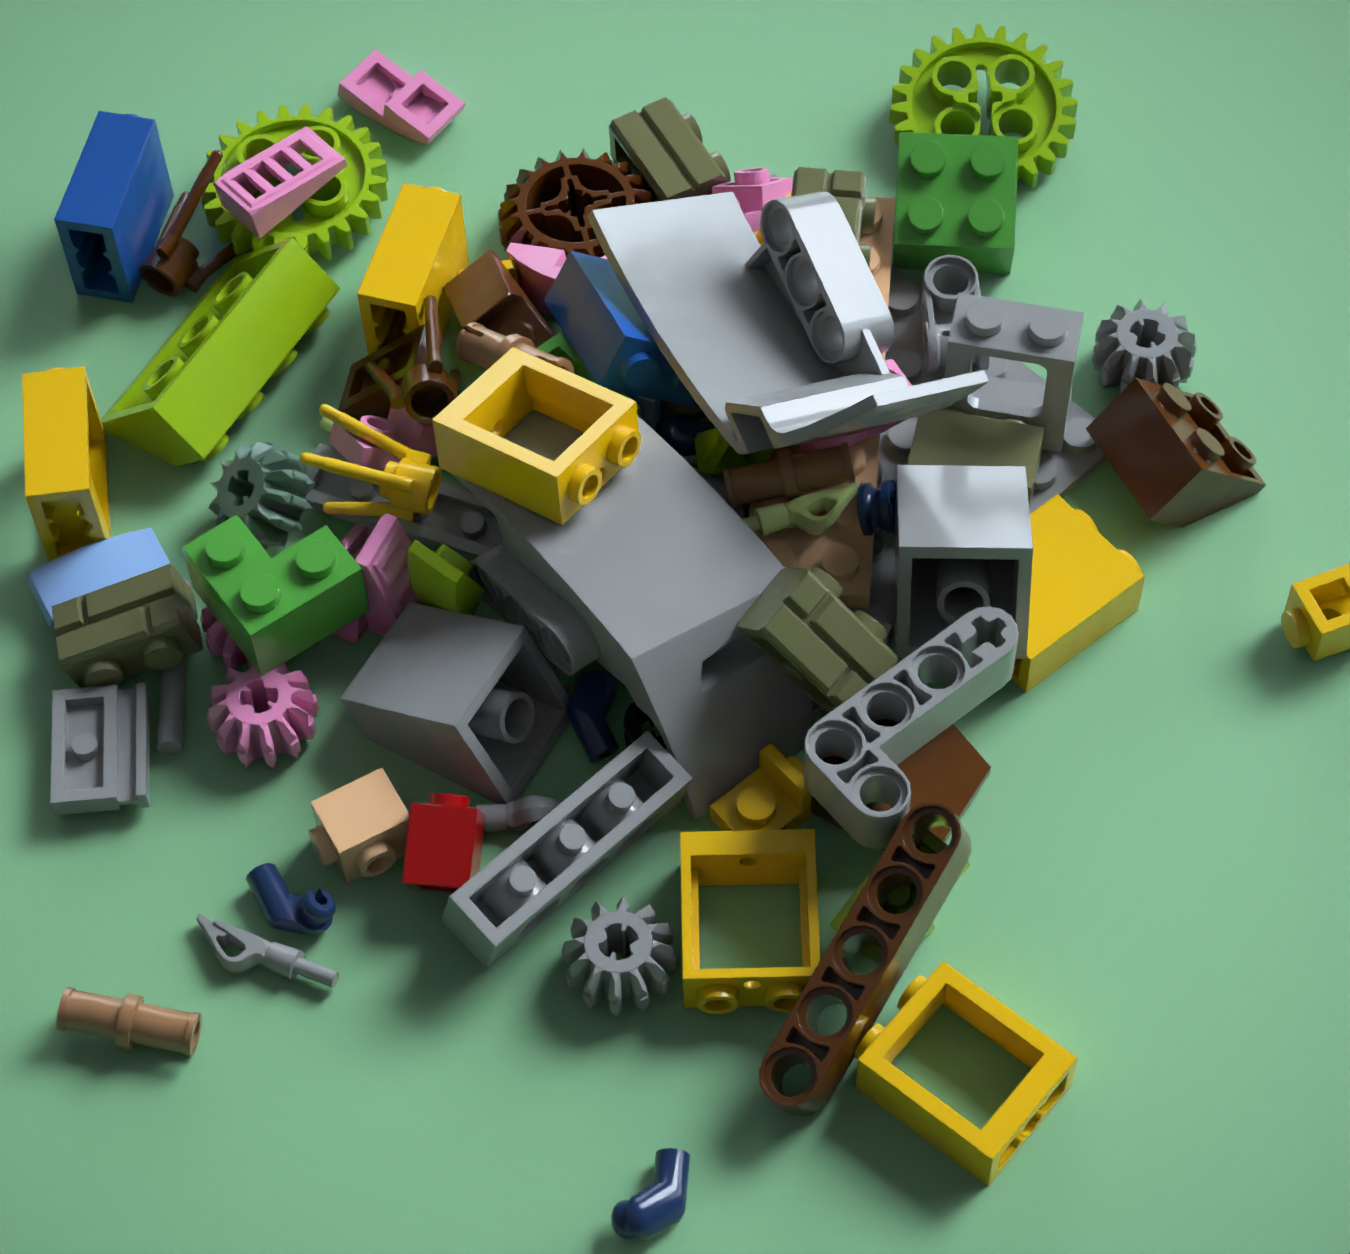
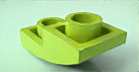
[408,539,485,616]

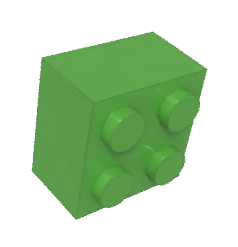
[893,132,1019,274]

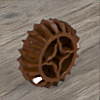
[498,148,655,258]

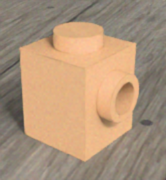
[308,768,409,884]

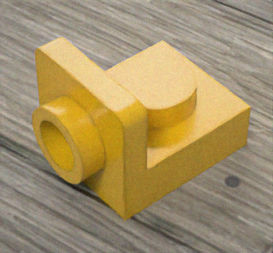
[710,743,812,831]

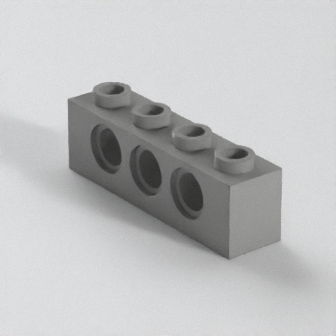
[442,730,693,969]

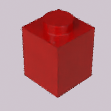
[402,793,485,893]

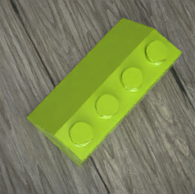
[101,237,341,467]

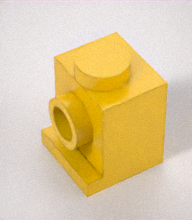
[1281,563,1350,661]

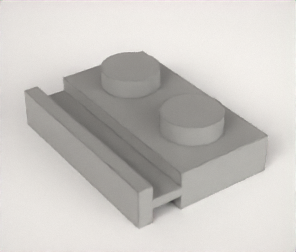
[50,682,150,816]

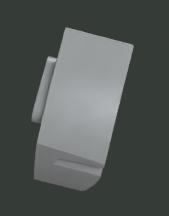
[587,191,989,454]
[449,381,813,820]

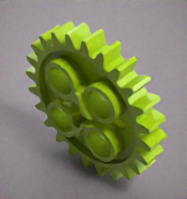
[889,24,1078,189]
[199,104,389,260]

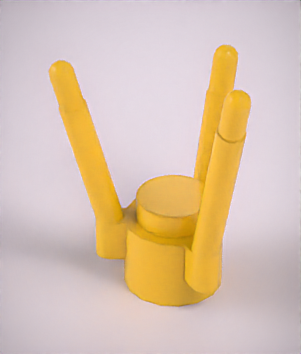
[300,404,442,522]

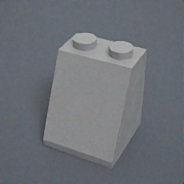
[895,465,1033,659]
[340,602,570,805]

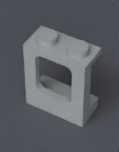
[944,292,1084,453]

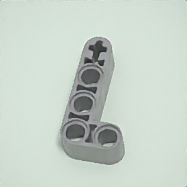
[803,606,1019,850]

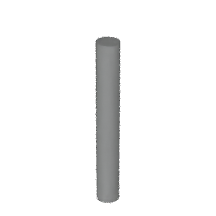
[156,579,192,754]

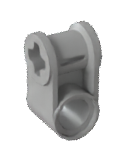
[921,255,990,373]

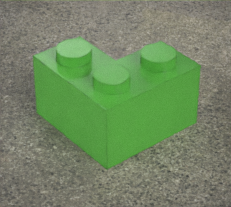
[182,515,370,677]

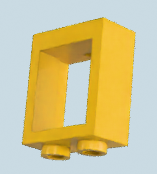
[432,347,641,525]
[22,366,111,562]
[680,829,820,1014]
[854,961,1077,1186]

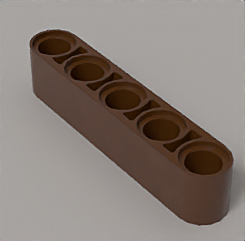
[759,802,971,1116]

